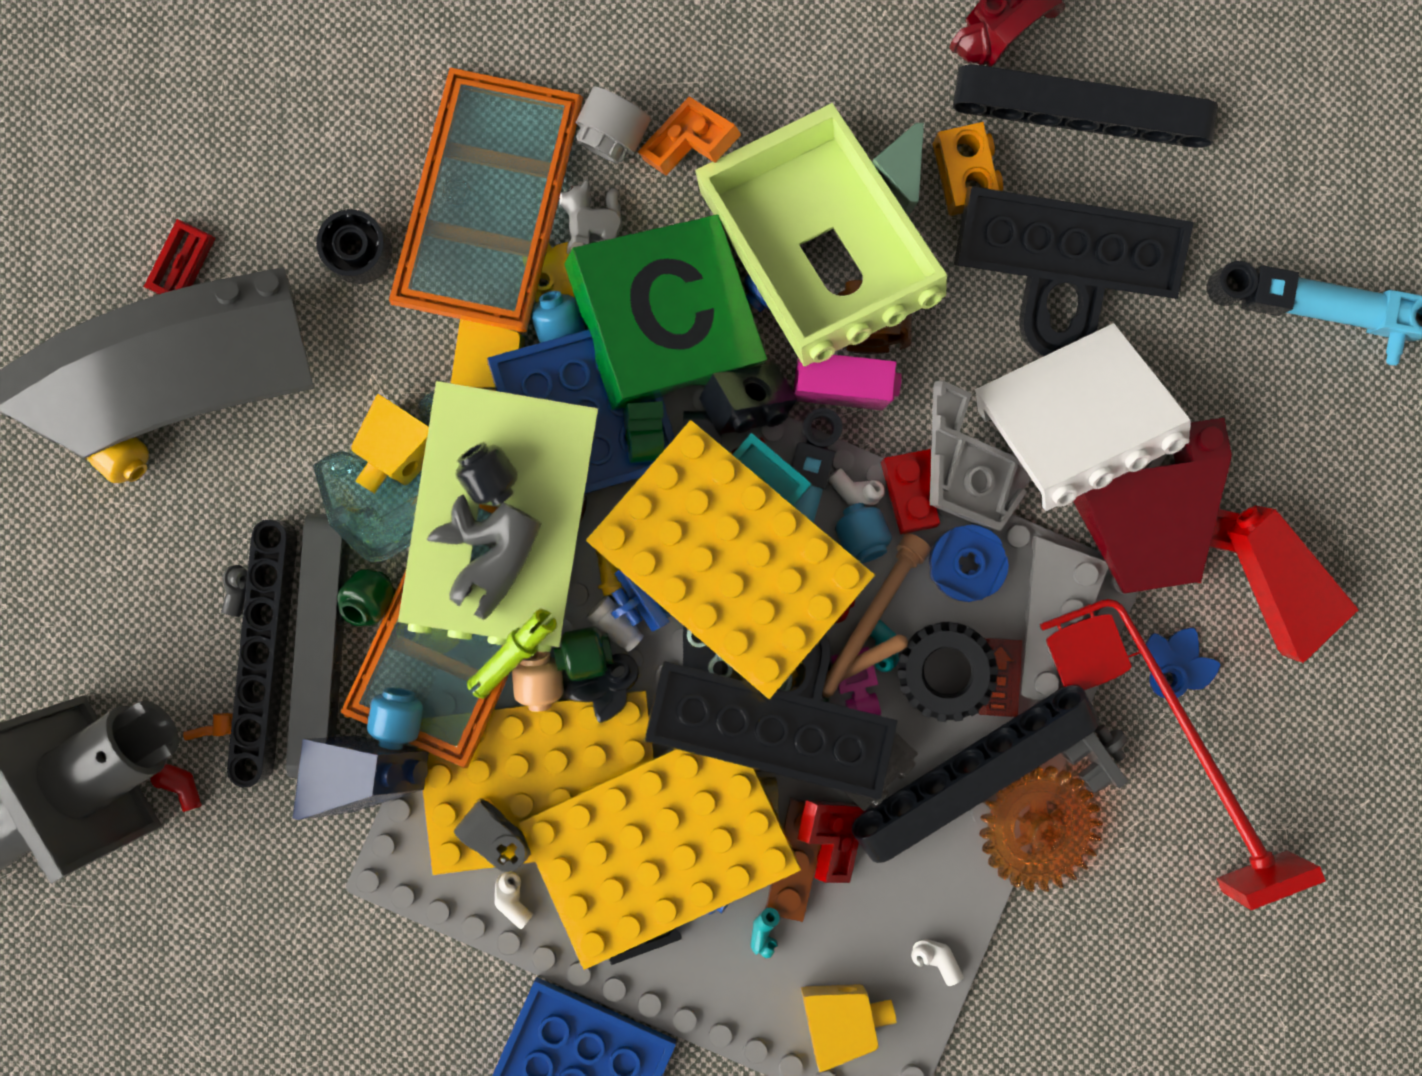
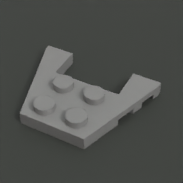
[930,380,1031,531]

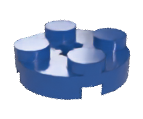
[929,525,1009,602]

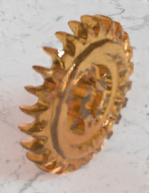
[979,765,1103,892]

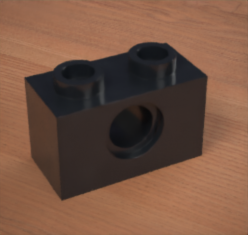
[699,363,797,435]

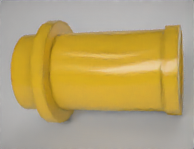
[595,550,626,596]

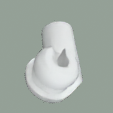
[495,871,534,930]

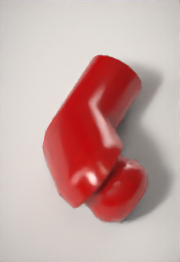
[150,764,202,812]

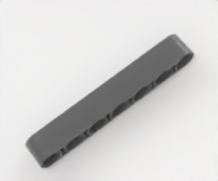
[286,513,351,778]

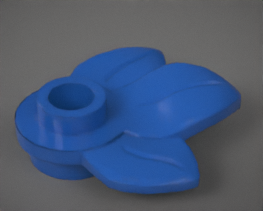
[1146,628,1220,698]

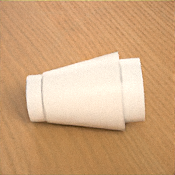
[586,595,644,652]

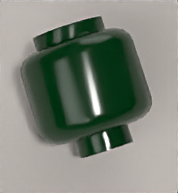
[337,569,395,626]
[554,627,614,681]

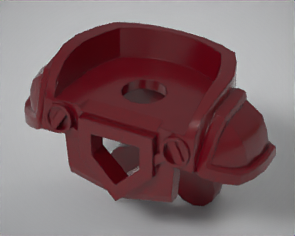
[949,0,1066,67]

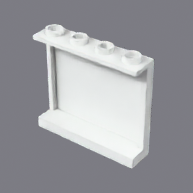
[975,323,1191,511]

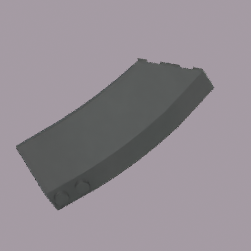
[0,267,314,461]

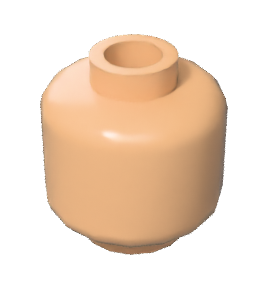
[511,651,564,711]

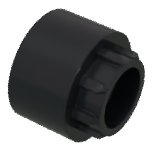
[316,209,392,284]

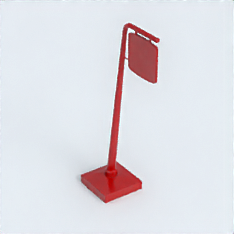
[1039,599,1326,911]

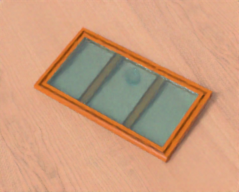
[389,67,583,332]
[341,504,510,768]

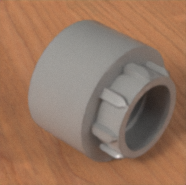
[575,86,652,164]

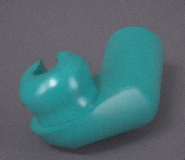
[870,619,900,673]
[750,908,780,959]

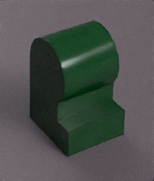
[623,401,664,463]

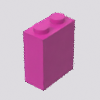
[793,355,902,410]

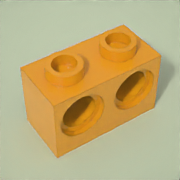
[932,122,1003,216]

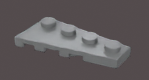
[1018,537,1108,702]

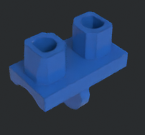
[611,570,671,632]

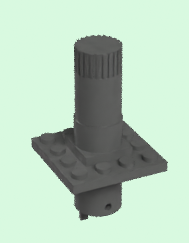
[0,695,179,884]

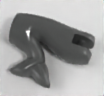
[427,495,542,620]

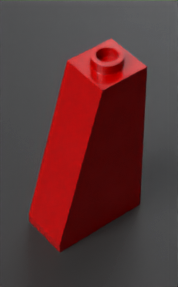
[1227,505,1359,663]

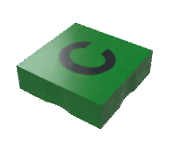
[564,214,767,410]

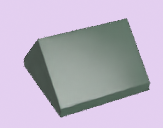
[872,123,924,217]

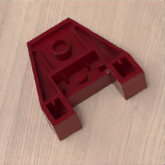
[1073,417,1232,594]

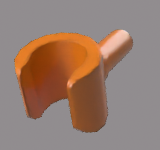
[183,713,233,741]

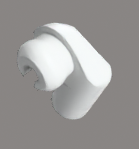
[828,467,885,506]
[911,939,964,986]

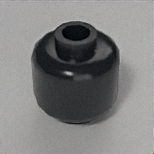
[456,442,518,506]

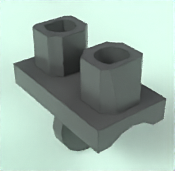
[1061,724,1128,794]

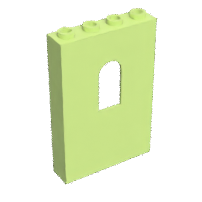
[695,103,947,367]
[398,381,598,652]

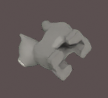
[559,180,622,254]

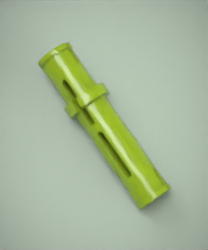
[467,609,557,699]

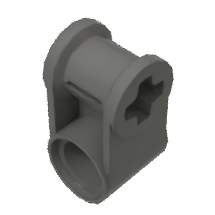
[454,799,531,872]

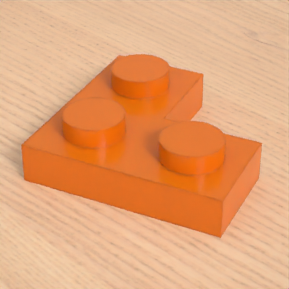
[637,97,741,176]

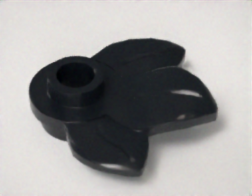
[565,653,639,723]

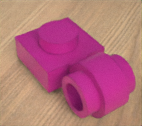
[830,647,881,716]

